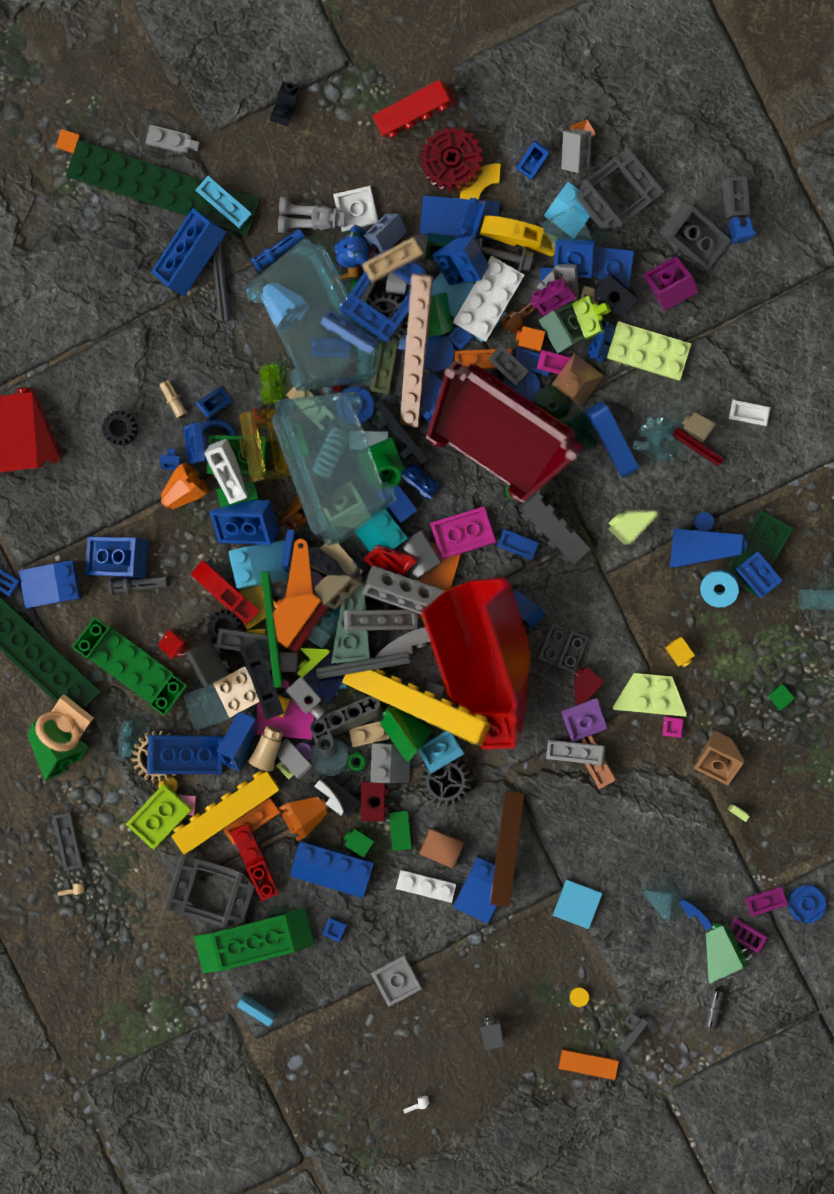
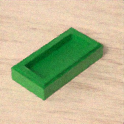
[389,810,412,851]

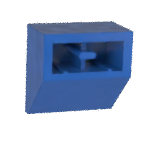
[432,236,489,285]

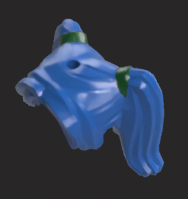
[334,224,371,268]

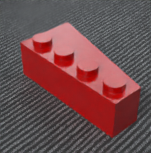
[372,79,457,139]

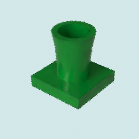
[356,437,405,490]

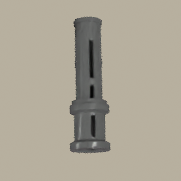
[108,576,167,596]

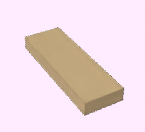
[362,237,423,282]

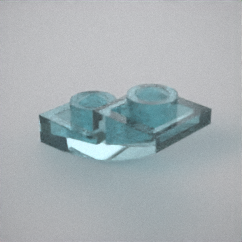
[118,719,134,761]

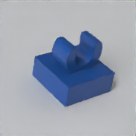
[160,448,181,470]

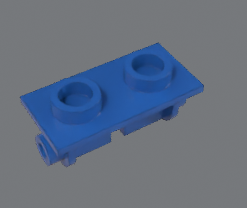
[458,197,487,239]
[587,322,615,362]

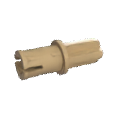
[160,380,187,418]

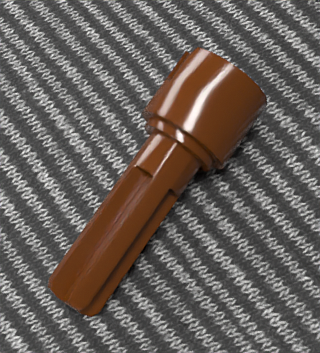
[500,301,537,335]

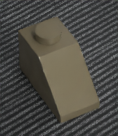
[682,412,715,442]
[314,575,362,609]

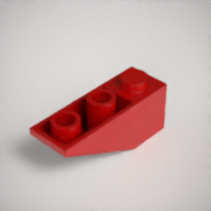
[158,629,189,659]

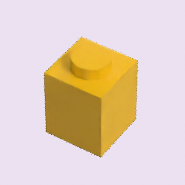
[664,636,695,667]

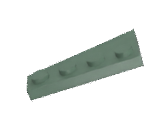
[331,583,370,663]

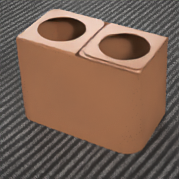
[418,828,464,869]

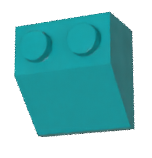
[354,508,408,552]

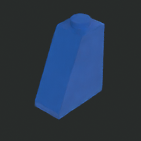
[217,712,259,772]

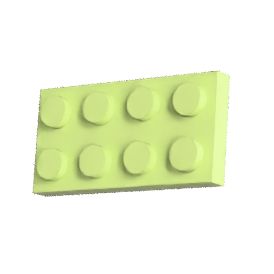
[606,321,691,381]

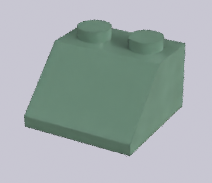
[539,302,585,354]

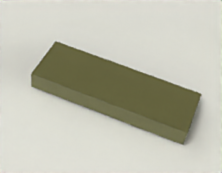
[370,337,399,395]

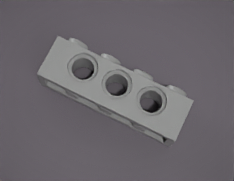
[362,566,444,614]

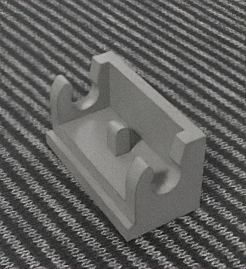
[561,129,592,173]

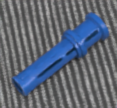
[250,228,305,273]

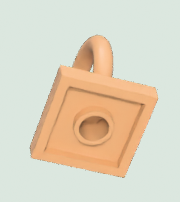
[36,694,94,751]

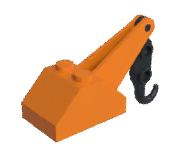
[273,539,360,648]

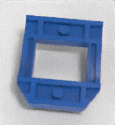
[339,248,425,342]

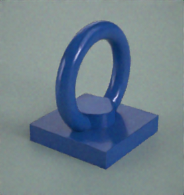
[183,419,237,465]

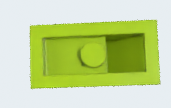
[297,648,331,678]

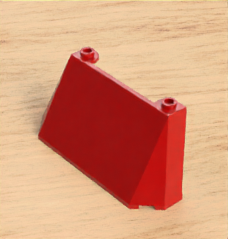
[0,387,62,472]

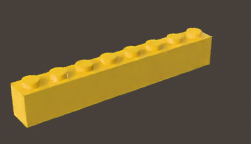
[342,669,491,746]

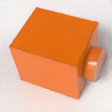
[515,326,545,352]

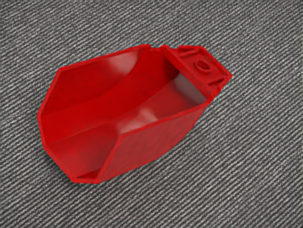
[420,578,530,749]

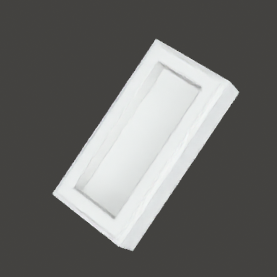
[729,400,771,426]

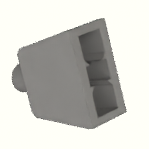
[285,677,325,719]

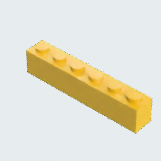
[171,770,280,855]

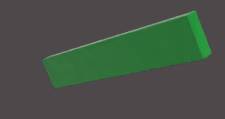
[260,570,283,688]

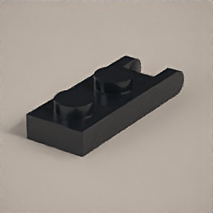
[309,770,361,817]

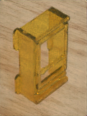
[239,408,292,482]

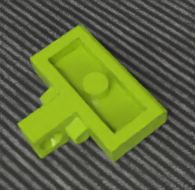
[572,295,612,339]

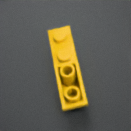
[480,215,558,257]

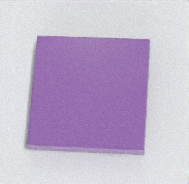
[561,698,608,742]

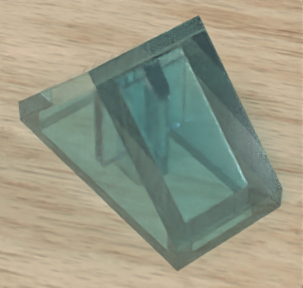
[641,888,673,922]

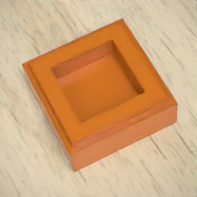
[56,129,80,154]

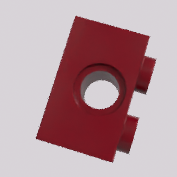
[361,781,389,821]

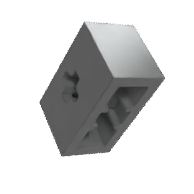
[480,1015,504,1050]

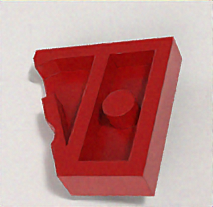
[364,544,418,575]

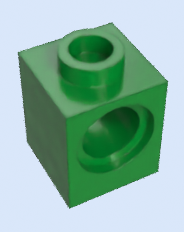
[344,827,374,858]

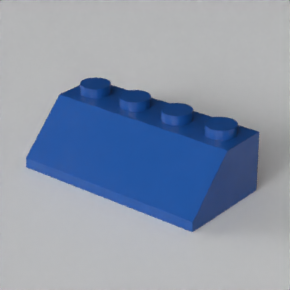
[151,208,226,296]
[290,839,374,898]

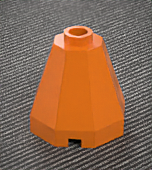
[161,462,210,510]
[279,797,328,841]

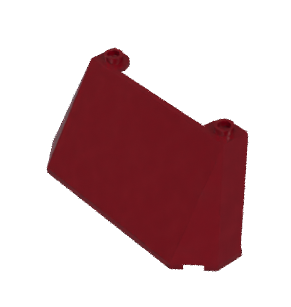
[426,361,583,503]

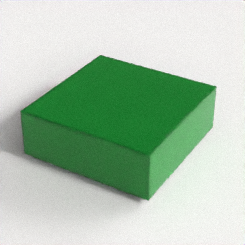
[767,684,795,711]

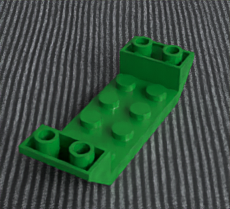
[71,617,187,716]
[194,907,314,973]

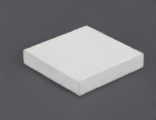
[333,186,378,232]

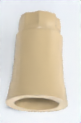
[248,726,283,771]

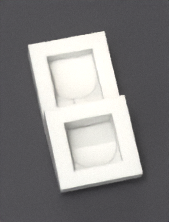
[315,779,344,815]

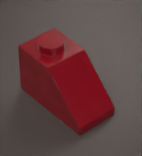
[573,666,604,706]

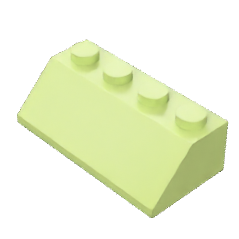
[608,511,657,545]

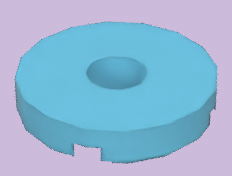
[700,570,739,608]

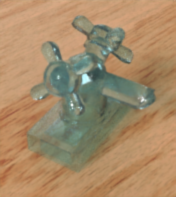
[633,417,674,461]

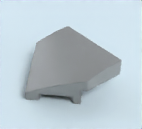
[537,264,579,302]

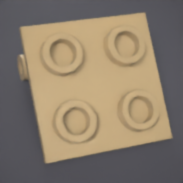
[213,666,259,718]

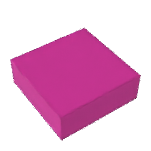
[662,716,684,738]

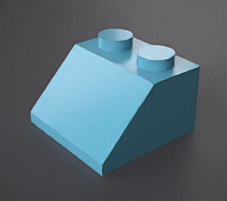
[544,182,591,239]

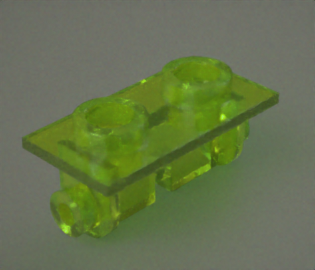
[259,364,281,405]

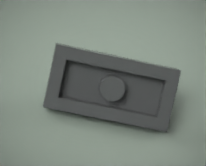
[488,345,529,386]
[617,1012,649,1052]

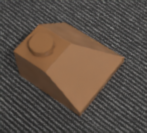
[552,353,604,407]
[694,730,744,785]

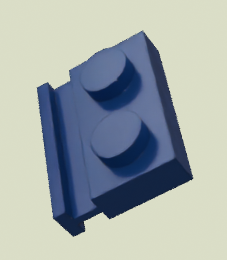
[736,551,783,599]

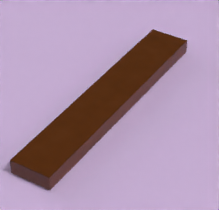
[490,791,524,908]

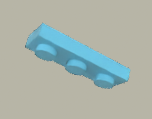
[196,176,252,229]

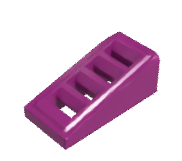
[729,918,769,954]

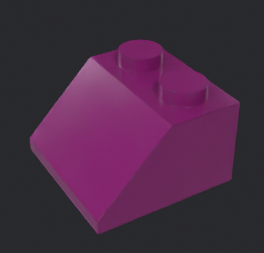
[643,256,698,311]

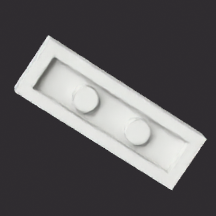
[396,870,456,903]

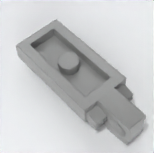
[145,125,200,154]

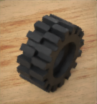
[102,410,138,446]
[207,610,243,643]

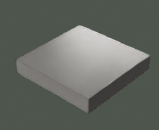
[371,954,423,1007]

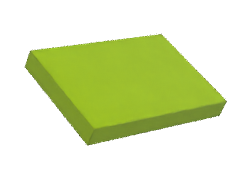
[126,783,193,850]

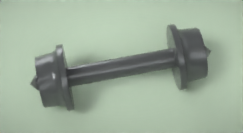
[475,236,535,272]

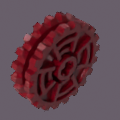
[420,127,484,192]

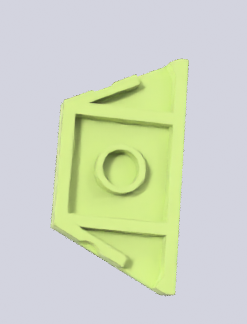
[612,673,687,717]

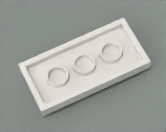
[453,256,524,342]

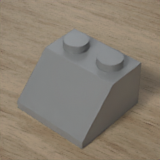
[370,742,410,783]

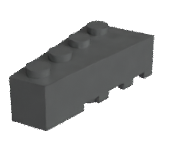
[521,493,590,565]

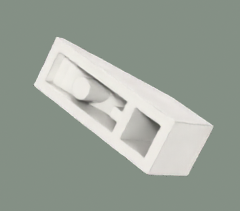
[204,439,247,504]

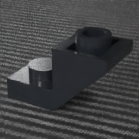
[270,82,301,126]

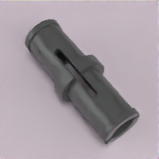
[704,989,725,1030]

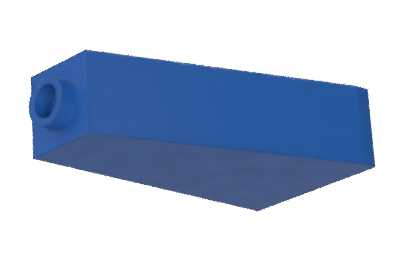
[670,529,748,568]

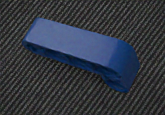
[584,401,639,478]

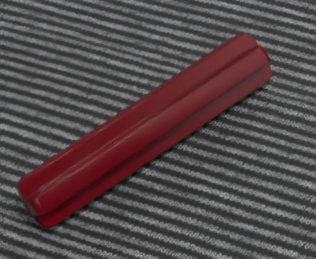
[672,428,724,466]

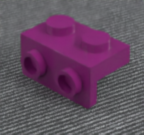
[531,277,576,317]

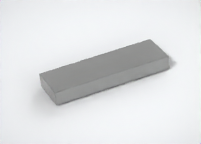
[546,740,605,765]

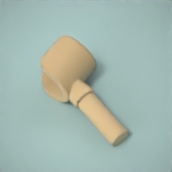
[58,883,84,896]

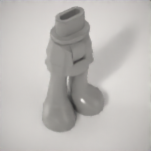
[278,196,345,233]

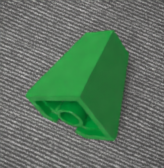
[27,720,88,781]

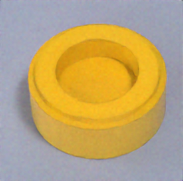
[159,775,178,792]
[569,987,589,1007]

